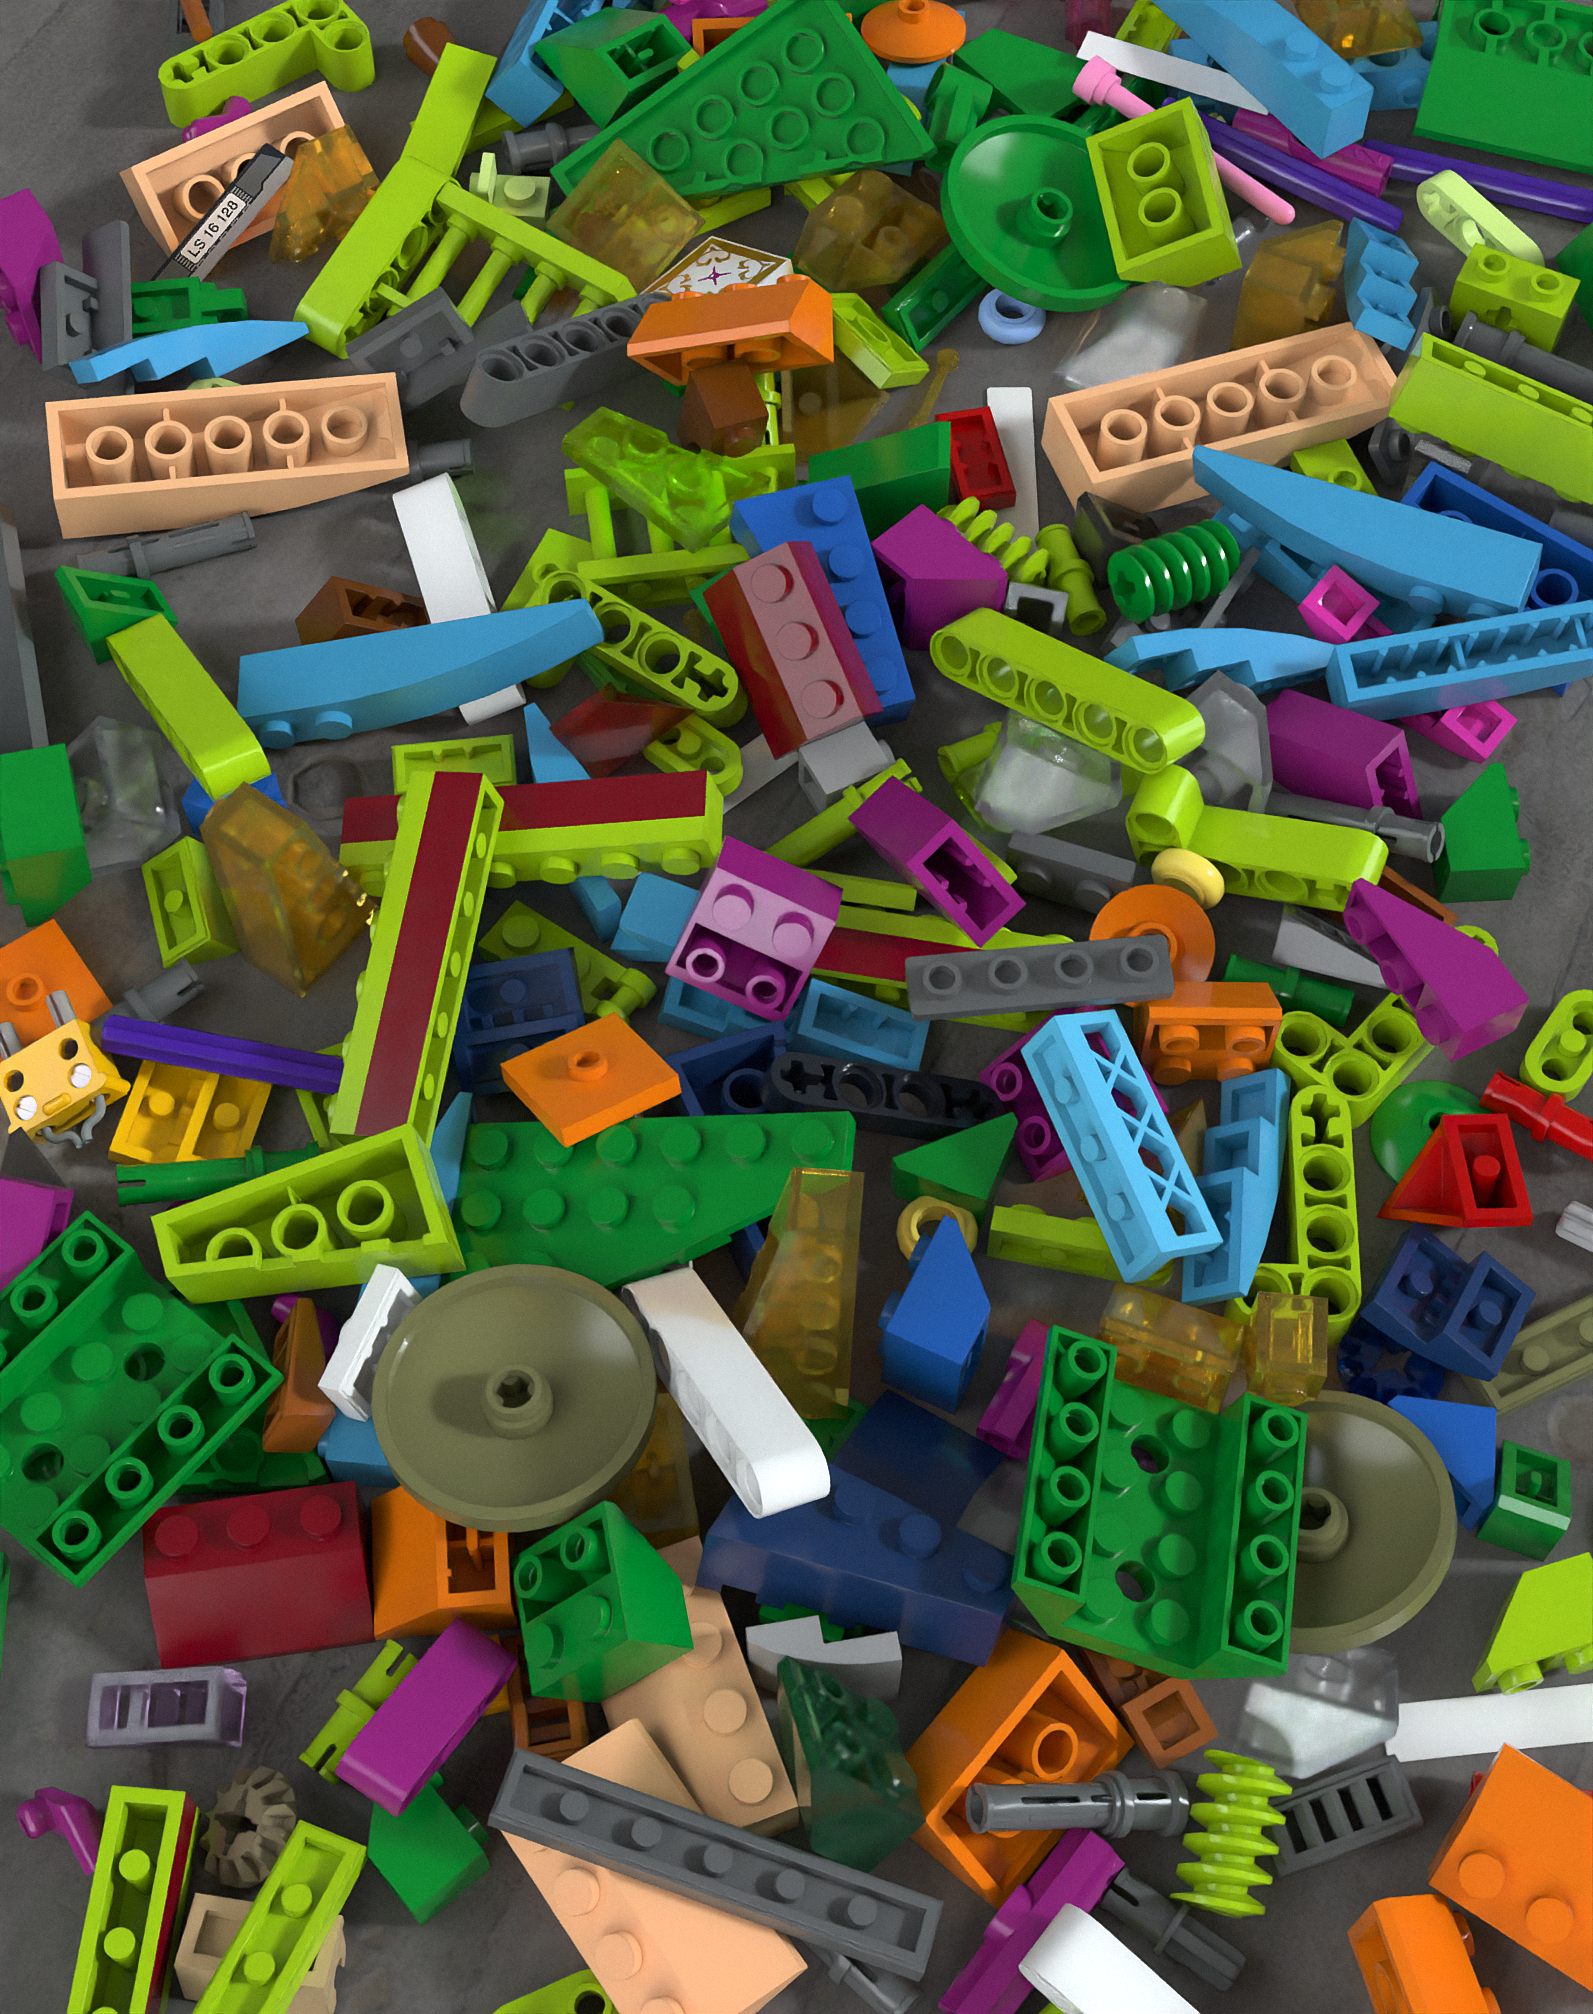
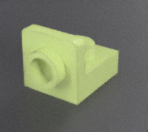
[469,152,552,232]

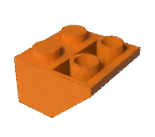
[1132,981,1283,1085]
[371,1486,518,1640]

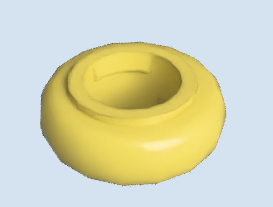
[1151,848,1225,910]
[896,1196,978,1260]

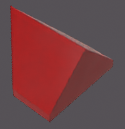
[1376,1113,1533,1228]

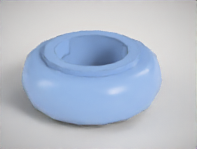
[978,288,1046,345]

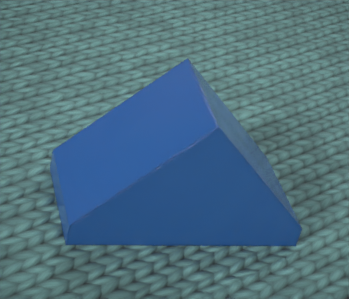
[1386,1395,1497,1532]

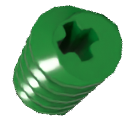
[1107,519,1240,624]

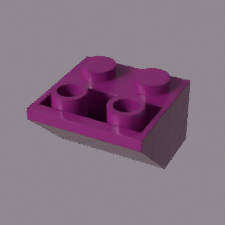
[0,188,65,364]
[871,504,1008,651]
[664,835,843,1023]
[978,1005,1169,1182]

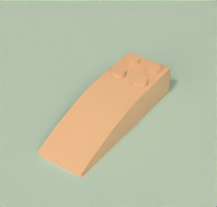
[1041,321,1397,529]
[45,372,409,539]

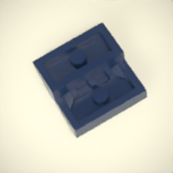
[452,947,586,1097]
[1358,1222,1536,1382]
[831,1389,1007,1529]

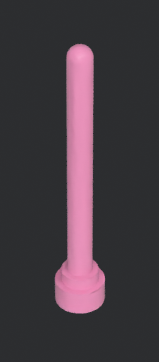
[1072,55,1295,225]

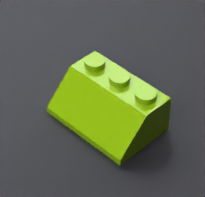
[1085,96,1242,287]

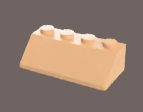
[119,80,372,258]
[600,1535,799,1838]
[500,1718,808,2014]

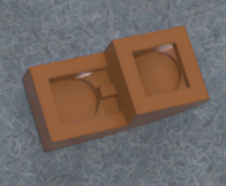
[1074,1644,1219,1771]

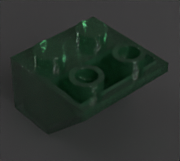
[777,1655,926,1874]

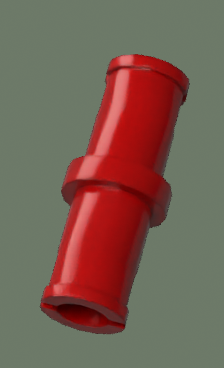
[1479,1070,1593,1164]

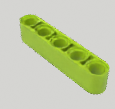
[930,607,1205,774]
[105,613,271,802]

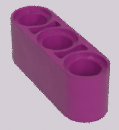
[335,1617,519,1818]

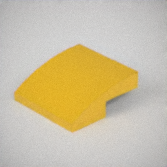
[107,1060,273,1165]

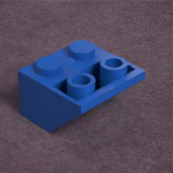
[876,1215,991,1415]

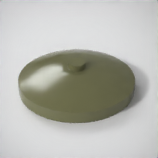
[371,1264,658,1533]
[1264,1390,1457,1654]

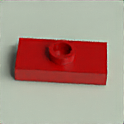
[934,406,1016,513]

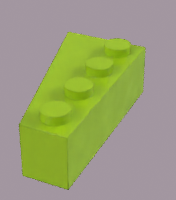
[151,1122,467,1305]

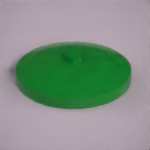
[940,114,1135,312]

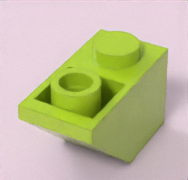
[1471,1552,1593,1696]

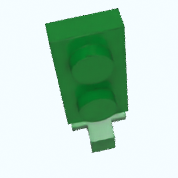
[131,276,248,339]

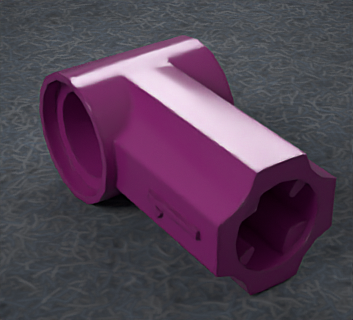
[976,1318,1050,1463]

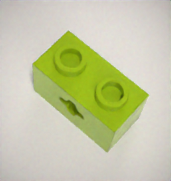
[1448,243,1581,354]

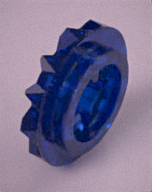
[1336,1316,1446,1406]

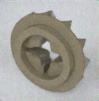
[198,1765,297,1888]

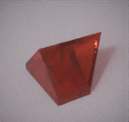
[549,681,696,778]

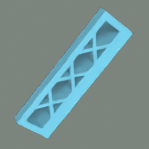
[1020,1009,1223,1284]

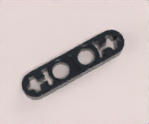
[758,1052,1005,1142]

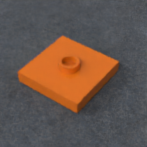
[0,918,113,1062]
[500,1012,682,1148]

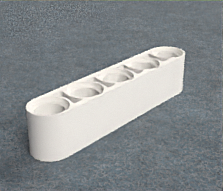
[393,472,526,726]
[621,1267,830,1519]
[1018,1903,1200,2014]

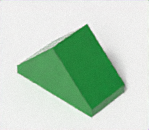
[54,565,179,665]
[890,1112,1018,1228]
[1476,1439,1571,1562]

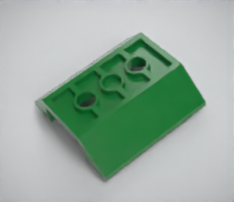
[1412,0,1593,176]
[0,1210,285,1590]
[1011,1324,1308,1680]

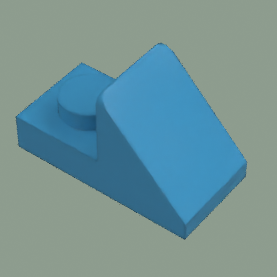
[610,873,698,962]

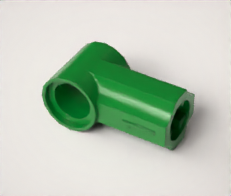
[923,61,993,174]

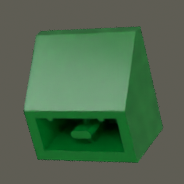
[533,7,695,131]
[0,743,93,928]
[511,1501,694,1703]

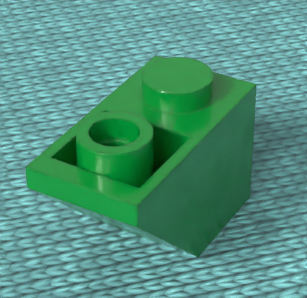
[1431,763,1531,903]
[367,1772,491,1927]

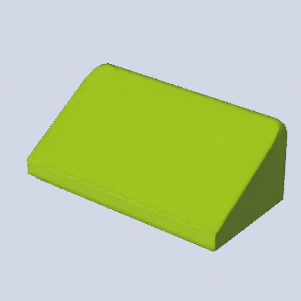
[141,836,240,970]

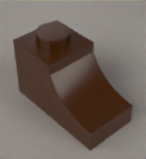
[677,357,769,460]
[295,576,431,646]

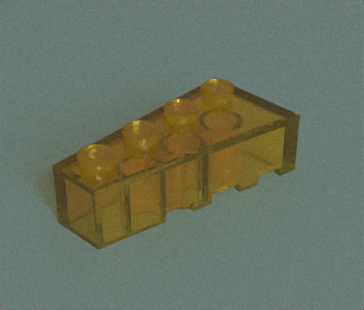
[199,781,380,999]
[732,1167,865,1419]

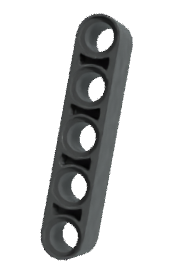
[460,292,671,428]

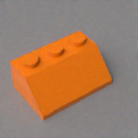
[627,274,834,386]
[874,1628,1136,1911]
[1428,1742,1593,1992]
[1347,1893,1501,2014]

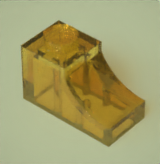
[1238,1291,1328,1407]

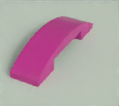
[1297,564,1517,764]

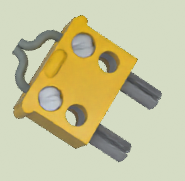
[0,990,131,1148]

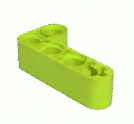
[158,0,376,129]
[293,156,462,359]
[524,570,748,728]
[1125,764,1389,912]
[1267,925,1498,1129]
[1223,1084,1362,1348]

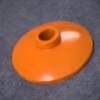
[861,0,966,64]
[1088,884,1215,1008]

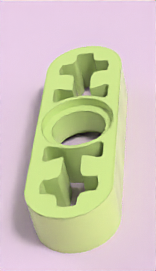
[1416,170,1545,267]

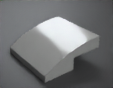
[746,1615,902,1704]

